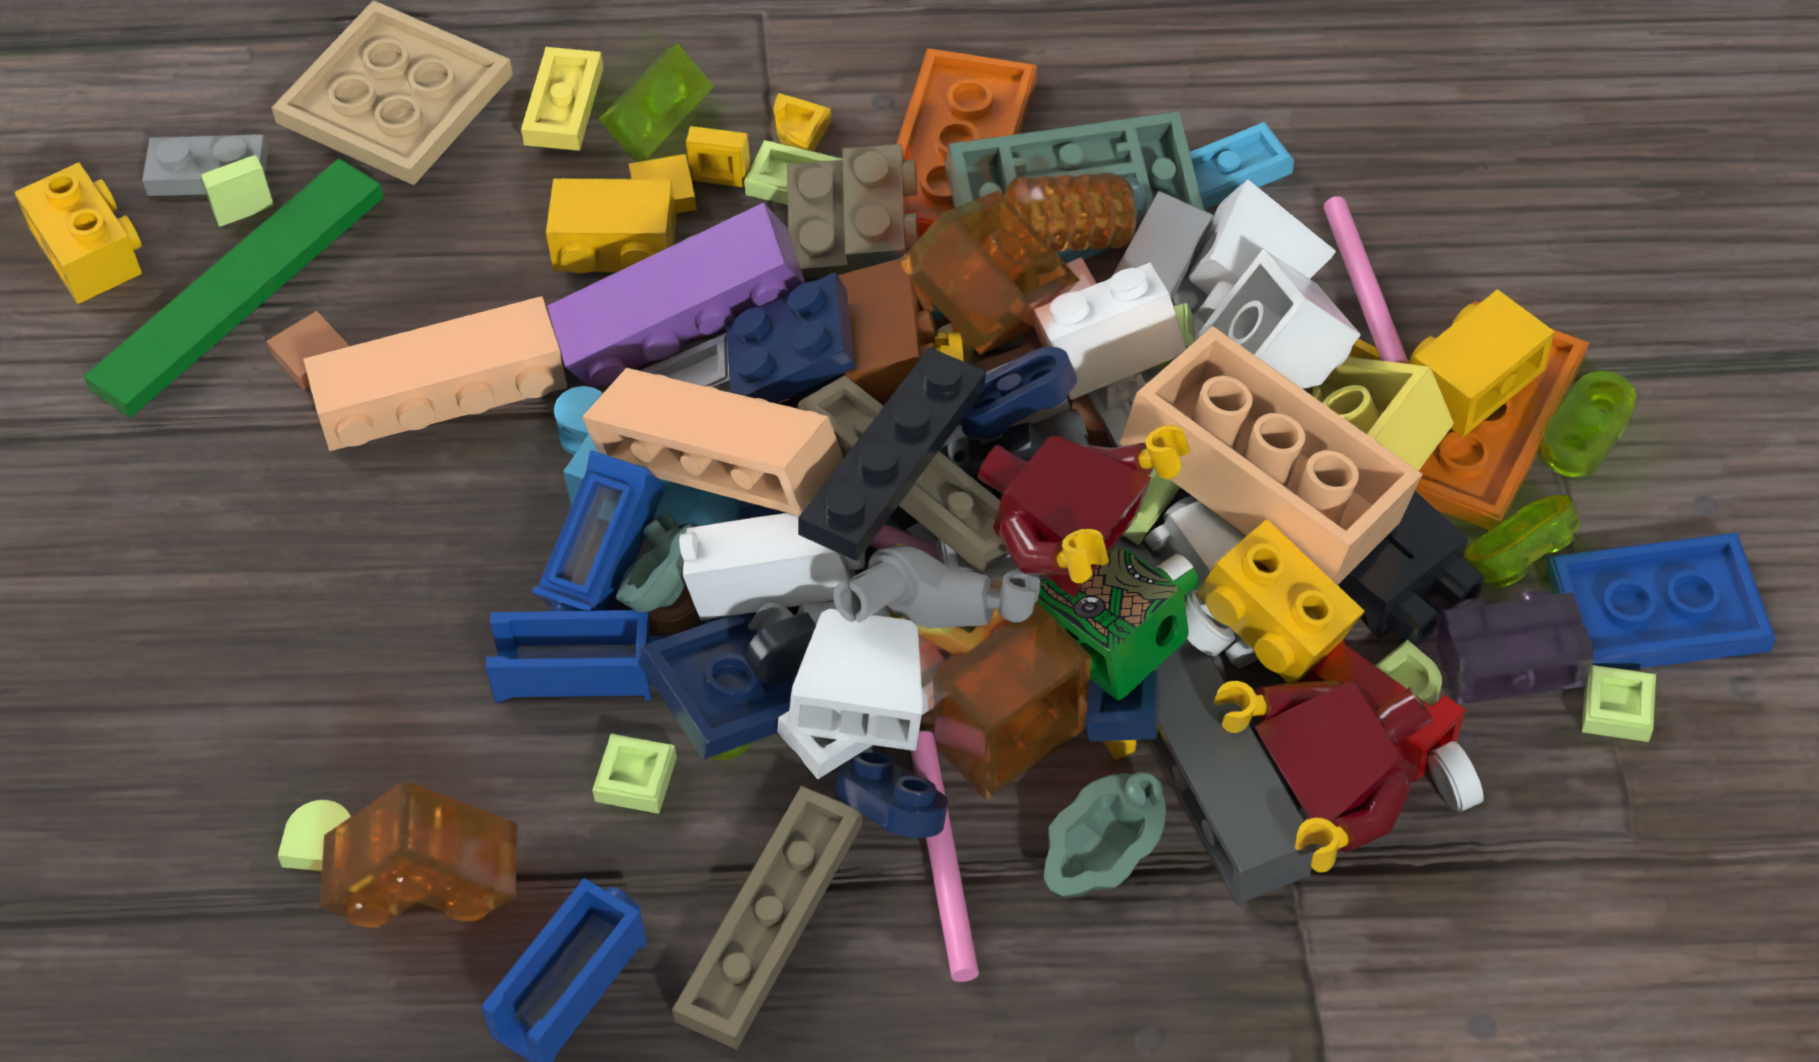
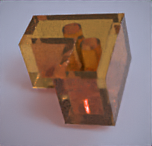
[319,781,518,928]

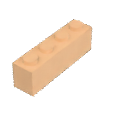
[303,296,567,452]
[582,368,844,516]

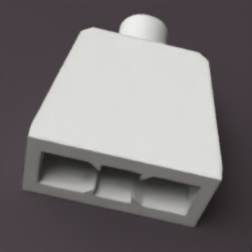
[1189,179,1336,324]
[788,606,923,751]

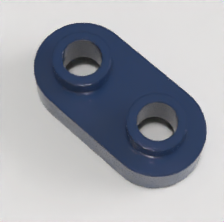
[958,347,1077,439]
[835,749,948,838]

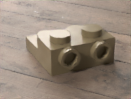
[787,144,920,279]

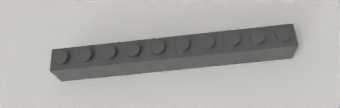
[970,344,1318,905]

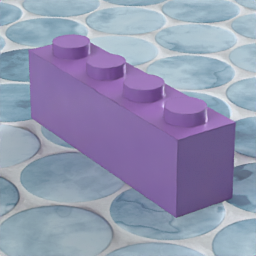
[547,202,805,388]

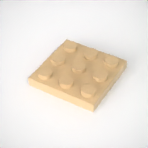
[271,0,513,185]

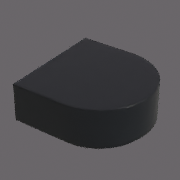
[745,612,816,684]

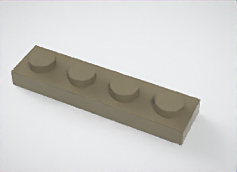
[798,375,1009,573]
[672,786,863,1050]

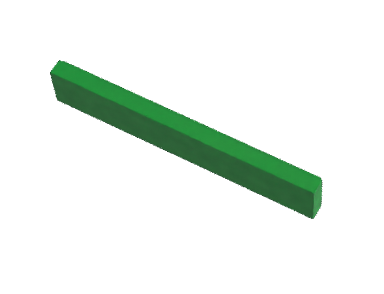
[83,159,384,418]

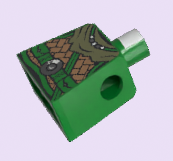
[1033,548,1199,701]

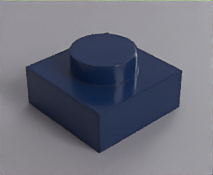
[1086,671,1160,742]

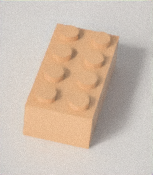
[1120,326,1422,585]

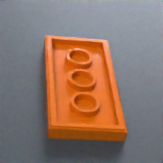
[897,48,1037,243]
[1415,300,1589,534]

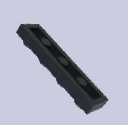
[798,347,986,561]

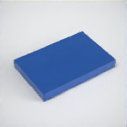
[1546,533,1776,676]

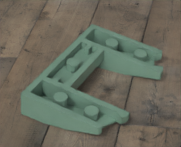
[944,111,1204,302]

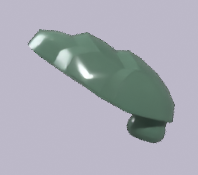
[616,513,693,613]
[1044,772,1166,899]

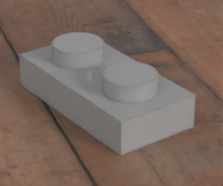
[142,134,268,196]

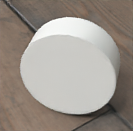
[1184,590,1235,656]
[1428,741,1484,812]

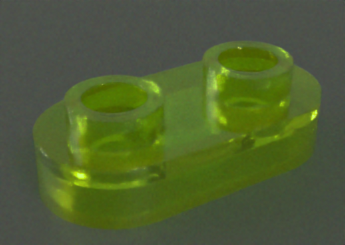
[1541,371,1637,477]
[1464,494,1581,587]

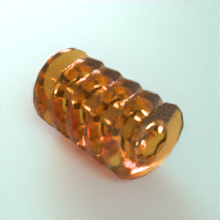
[1002,172,1136,254]

